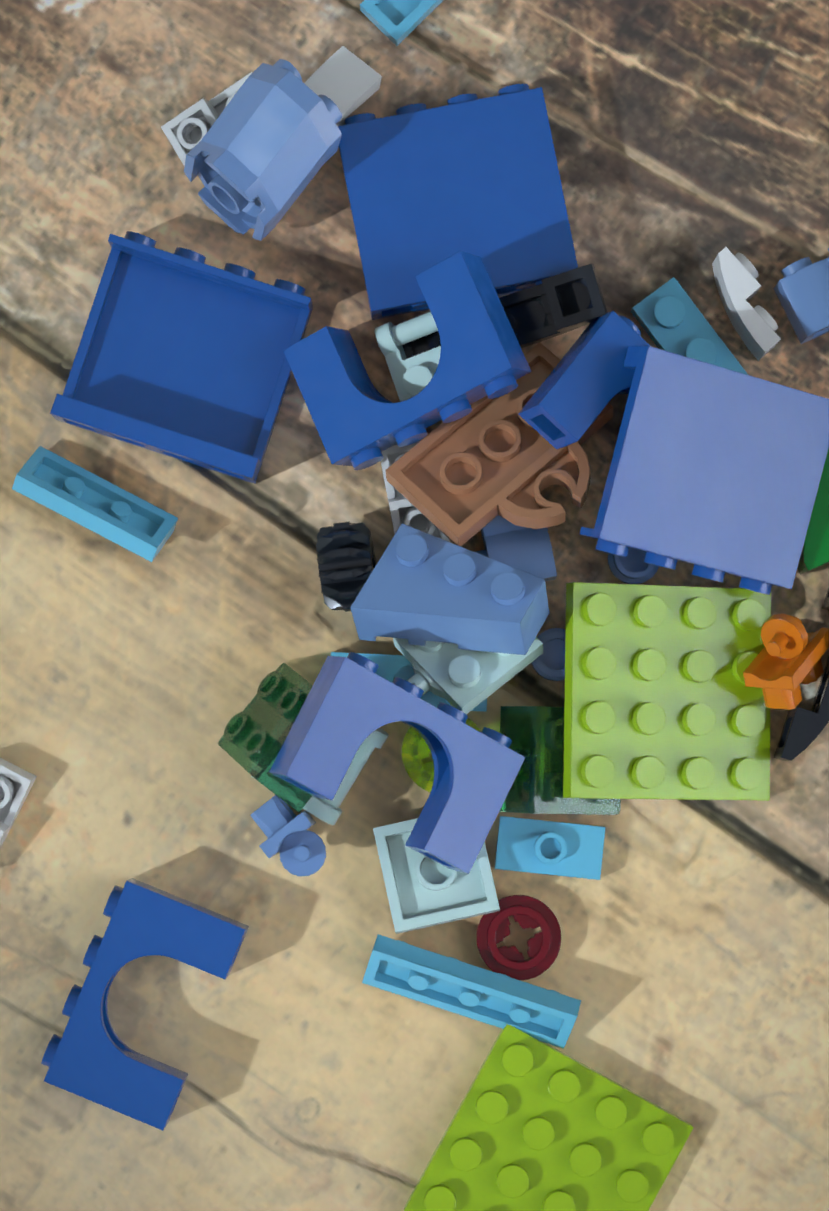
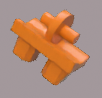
[743,613,829,710]

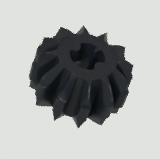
[316,521,376,612]

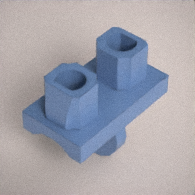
[250,794,326,877]

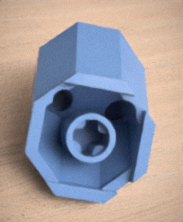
[184,59,342,241]

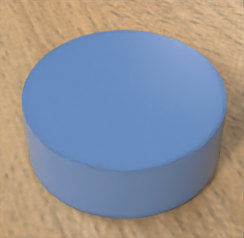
[531,628,565,681]

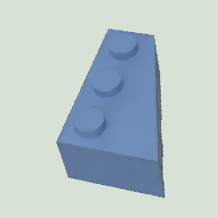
[350,523,550,655]

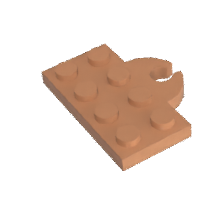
[385,342,613,546]

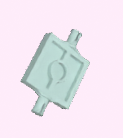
[393,637,543,714]

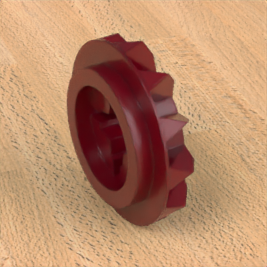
[477,895,561,980]

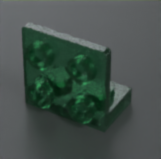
[218,663,313,812]
[499,706,621,815]

